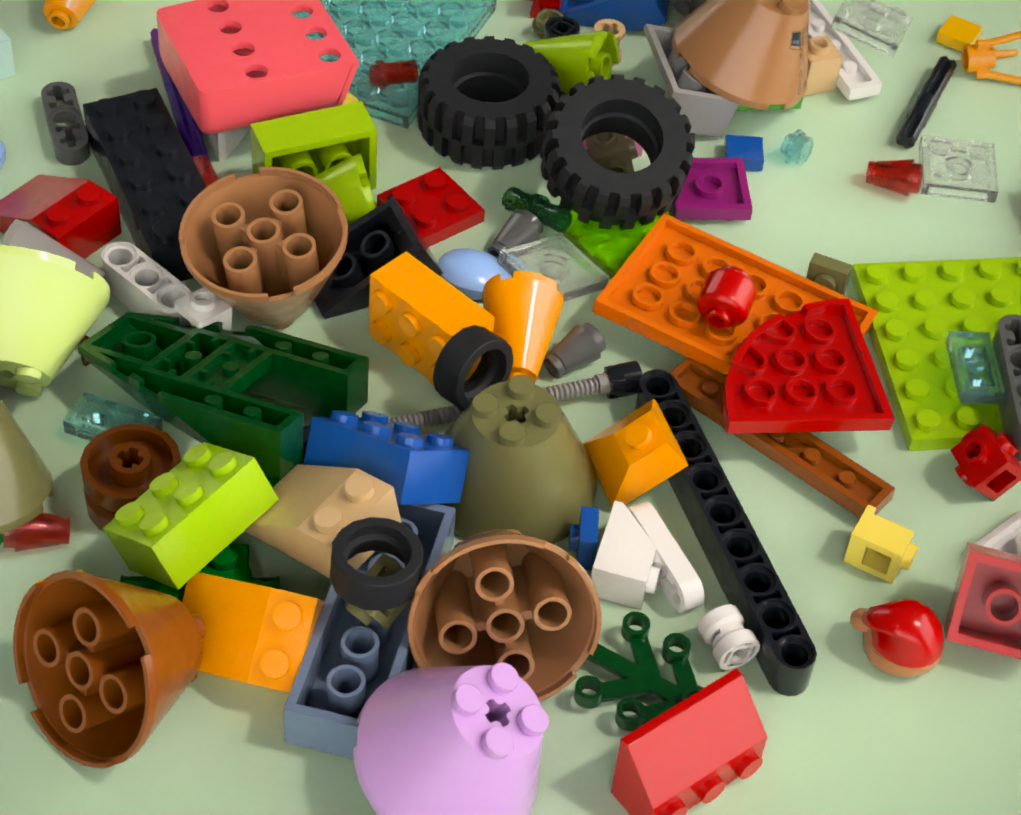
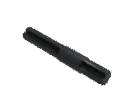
[896,56,957,149]

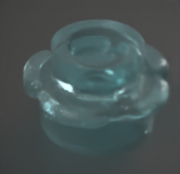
[781,129,813,165]

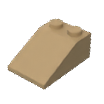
[245,464,402,578]

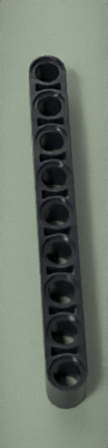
[635,369,817,696]

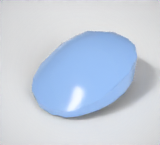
[438,248,513,300]

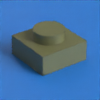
[806,253,852,295]

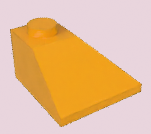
[583,399,689,508]

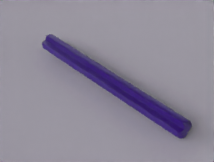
[150,28,211,176]

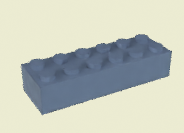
[283,504,456,759]

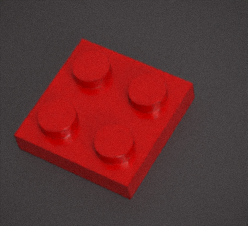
[377,167,485,247]

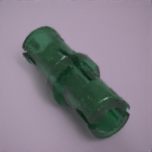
[502,187,572,233]

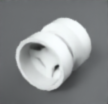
[697,604,760,670]

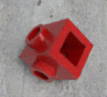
[950,424,1021,501]

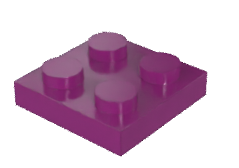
[672,158,753,221]

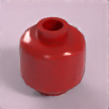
[697,266,756,329]

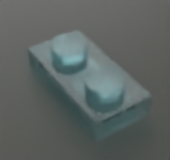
[945,331,1005,404]
[63,392,163,441]

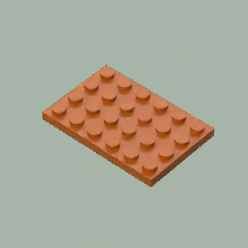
[592,213,878,376]

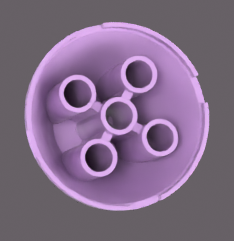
[353,662,549,815]

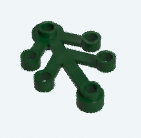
[574,612,705,731]

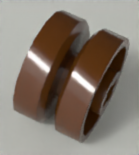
[80,423,181,532]

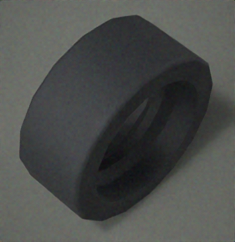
[433,325,513,410]
[330,517,424,611]

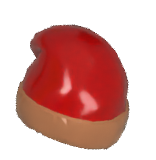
[850,599,944,677]

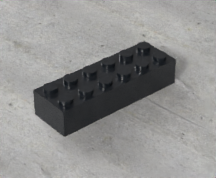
[83,88,206,281]

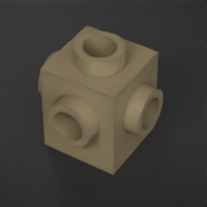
[585,132,638,173]

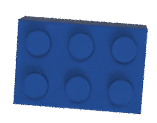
[303,410,470,505]

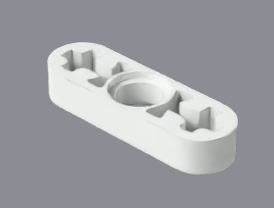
[627,501,705,613]

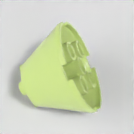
[0,245,110,396]

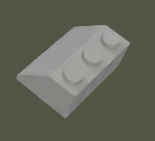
[643,23,739,137]

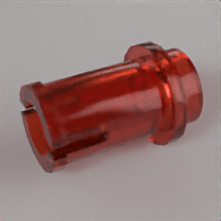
[369,59,418,90]

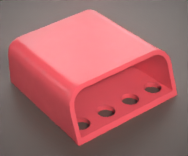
[156,0,360,135]

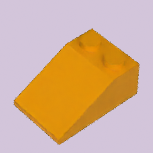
[182,572,324,693]

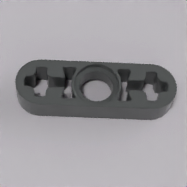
[41,82,90,165]

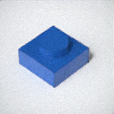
[568,506,599,571]

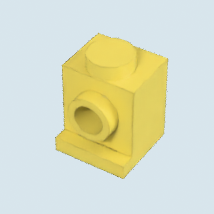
[843,504,919,584]

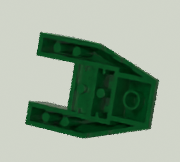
[78,312,369,480]

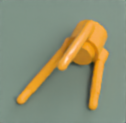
[962,31,1021,85]

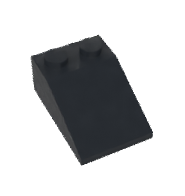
[314,196,443,319]

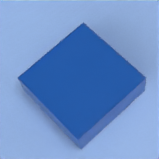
[724,135,764,171]

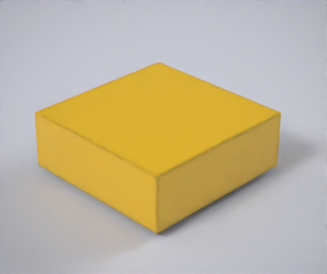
[935,15,983,52]

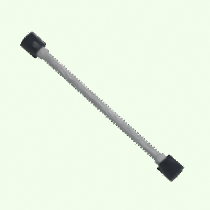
[301,361,643,462]

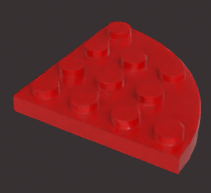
[722,299,895,434]

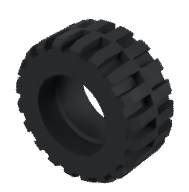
[417,36,561,170]
[540,74,695,230]

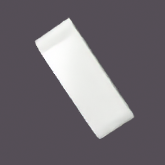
[101,241,192,326]

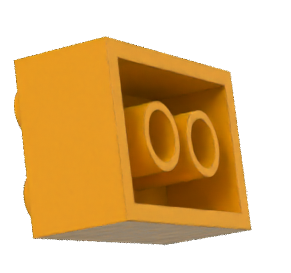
[369,251,495,386]

